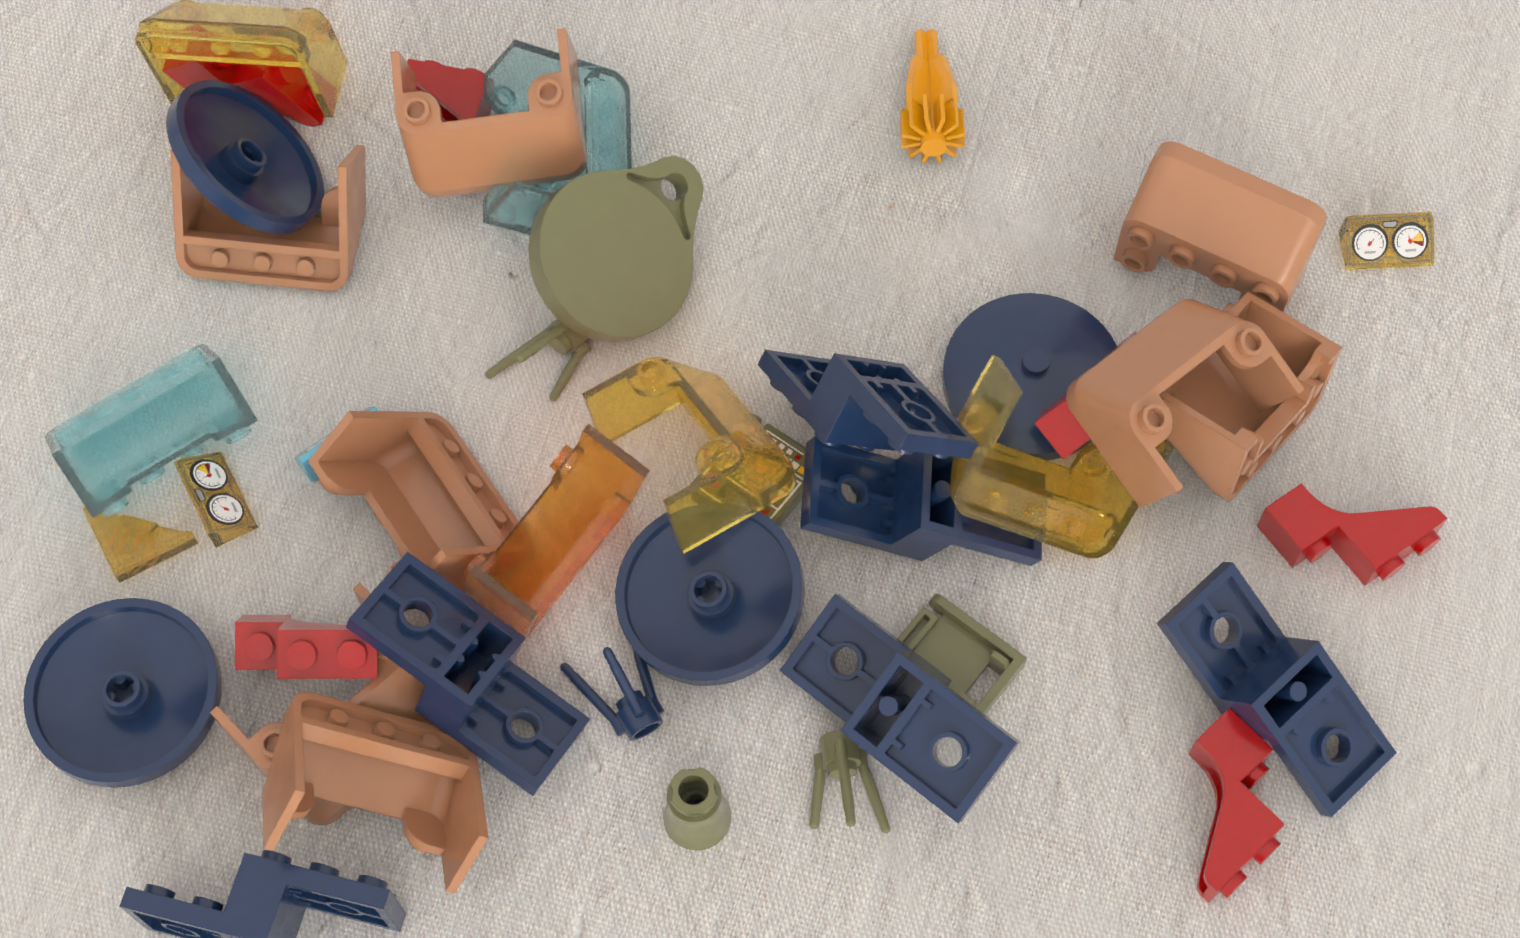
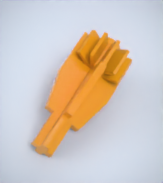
[900,28,966,163]

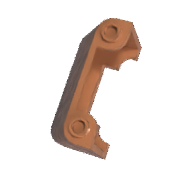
[1159,292,1342,502]

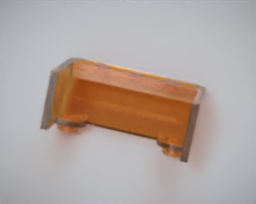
[462,424,650,643]

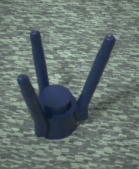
[560,646,664,741]

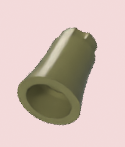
[663,767,731,851]

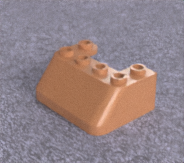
[1113,141,1327,313]
[308,411,530,593]

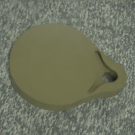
[528,156,704,343]

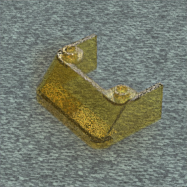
[135,0,348,118]
[950,355,1174,558]
[582,357,796,554]

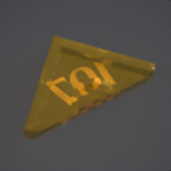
[82,506,198,583]

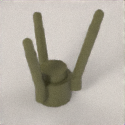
[485,319,591,401]
[809,730,890,834]

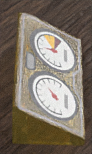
[1339,212,1434,270]
[173,452,258,548]

